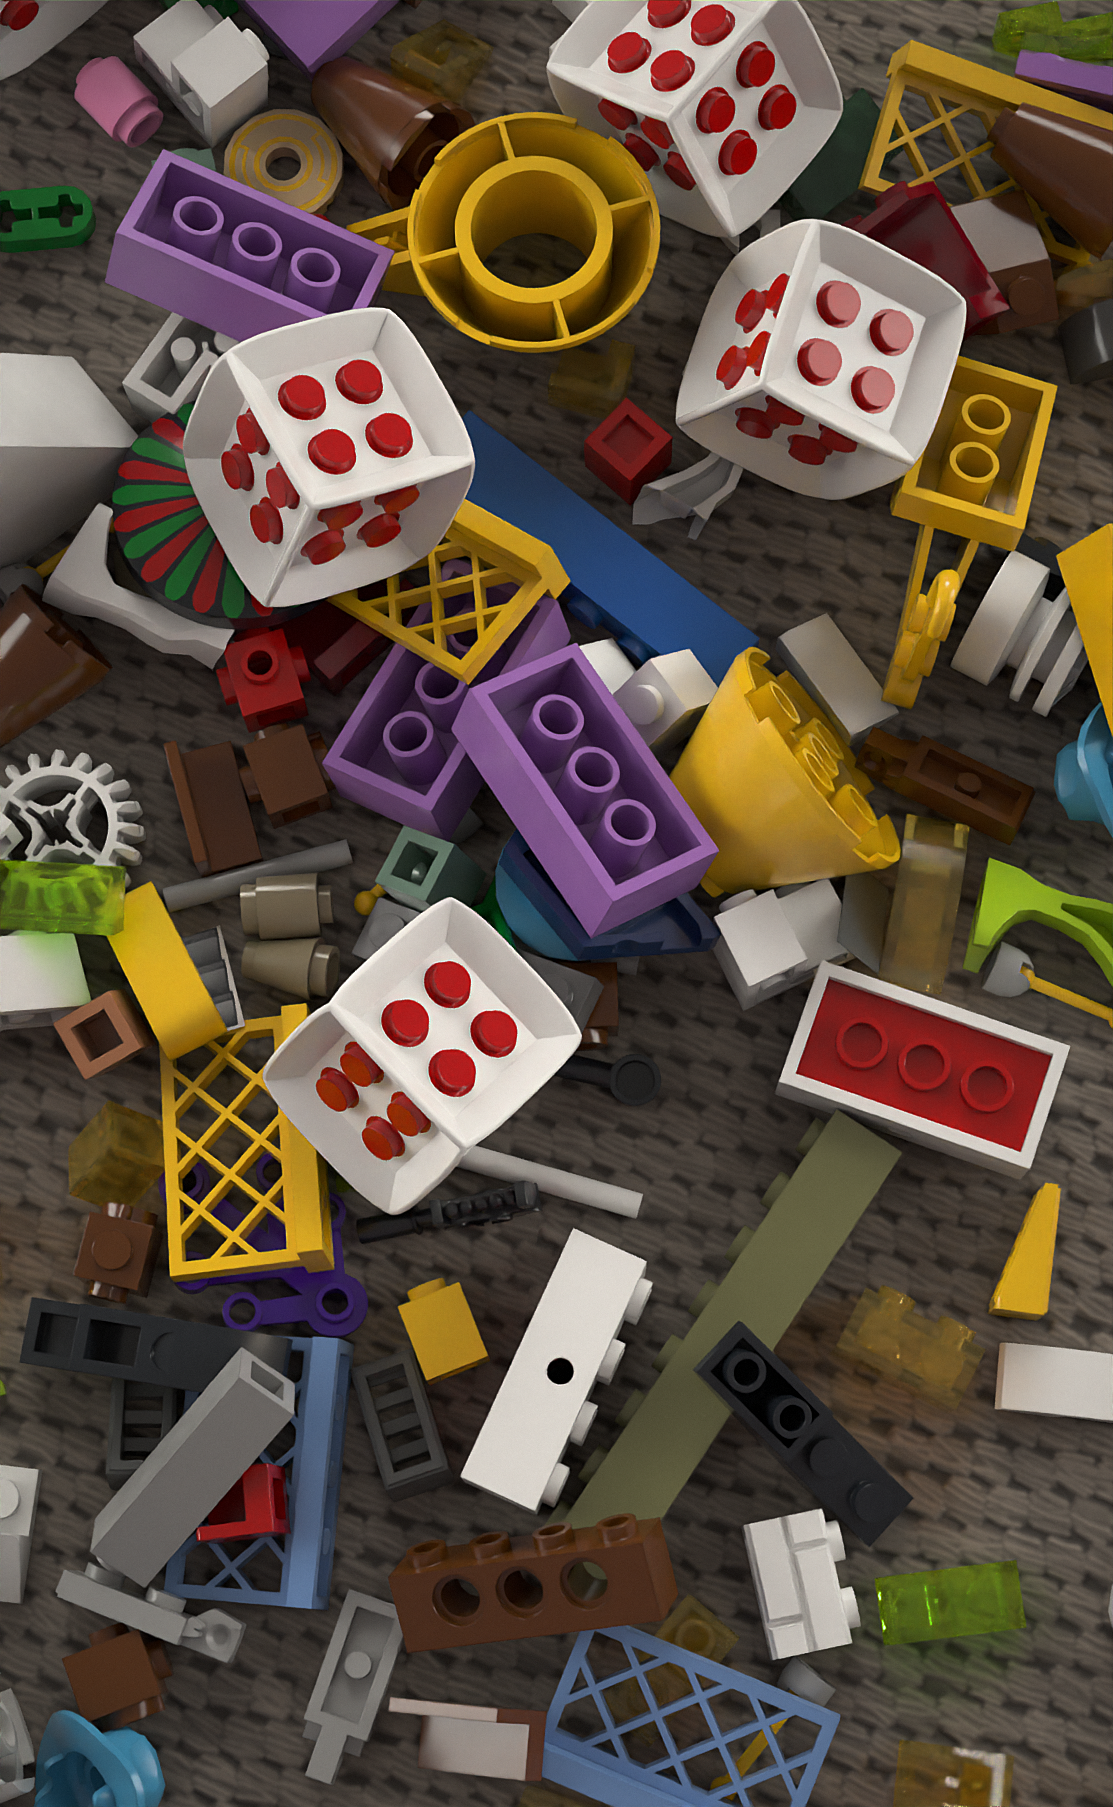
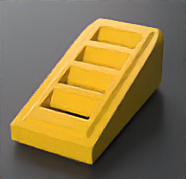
[988,1182,1061,1321]

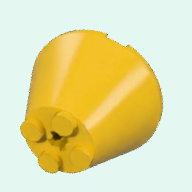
[669,647,900,898]

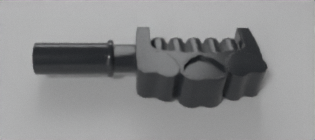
[356,1181,542,1244]

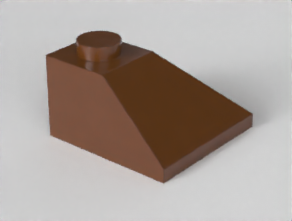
[949,189,1060,336]

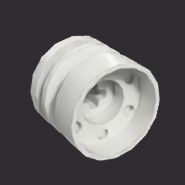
[950,550,1088,717]

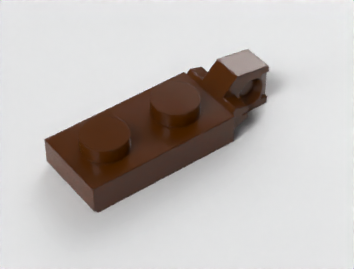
[854,726,1036,846]

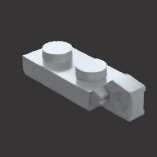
[55,1562,247,1663]
[302,1589,404,1785]

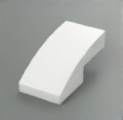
[995,1343,1113,1423]

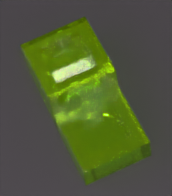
[991,1,1113,63]
[874,1560,1027,1646]

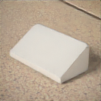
[775,613,899,747]

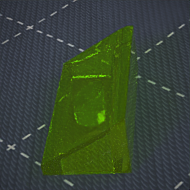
[0,859,126,935]

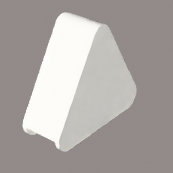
[0,353,139,569]

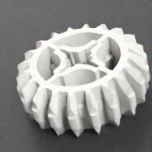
[0,749,146,921]

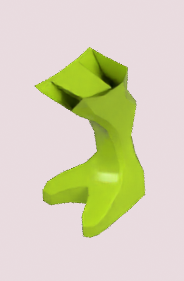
[962,857,1113,988]

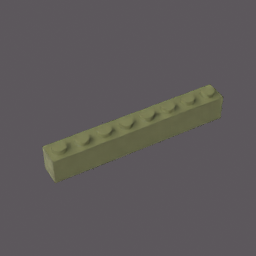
[545,1109,903,1579]

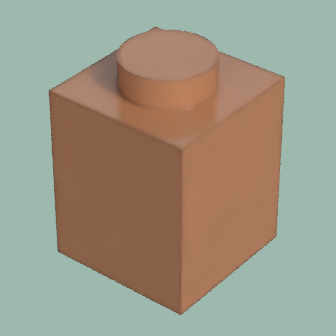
[53,989,156,1080]

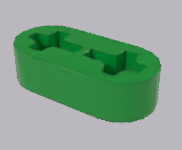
[0,185,96,253]

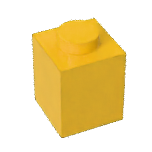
[398,1278,490,1385]

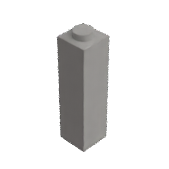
[90,1347,295,1588]

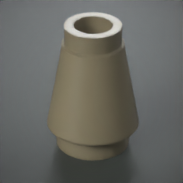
[241,938,340,1001]

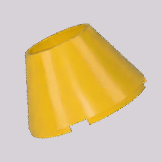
[407,112,661,353]

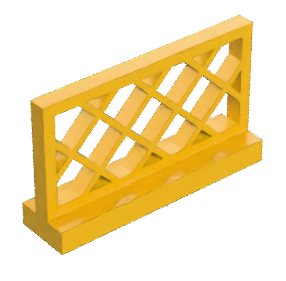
[858,40,1113,268]
[326,499,570,685]
[159,1003,334,1282]

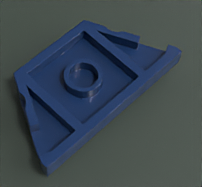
[499,828,721,960]

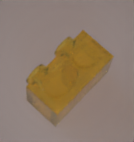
[831,1285,986,1414]

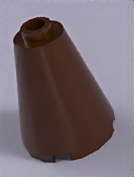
[311,56,476,211]
[986,102,1113,260]
[0,583,113,748]

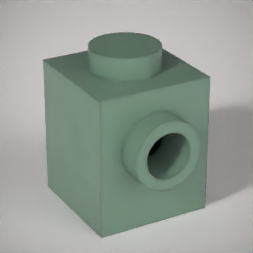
[375,825,487,913]

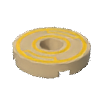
[223,109,344,215]

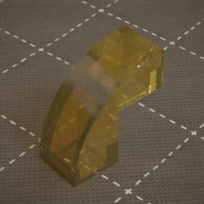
[877,814,969,995]

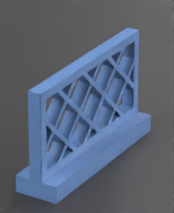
[164,1335,354,1610]
[542,1625,840,1807]

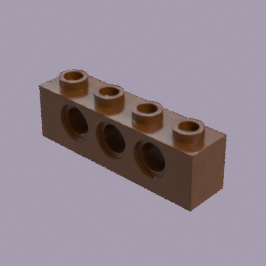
[388,1513,679,1653]

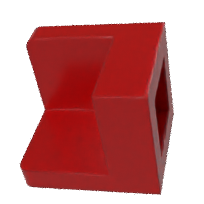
[584,397,673,505]
[196,1463,291,1544]

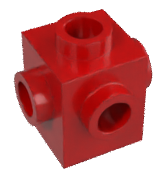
[216,627,312,733]

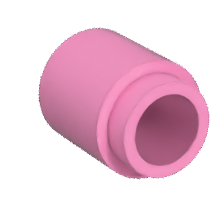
[75,56,163,147]

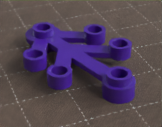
[158,1154,368,1338]

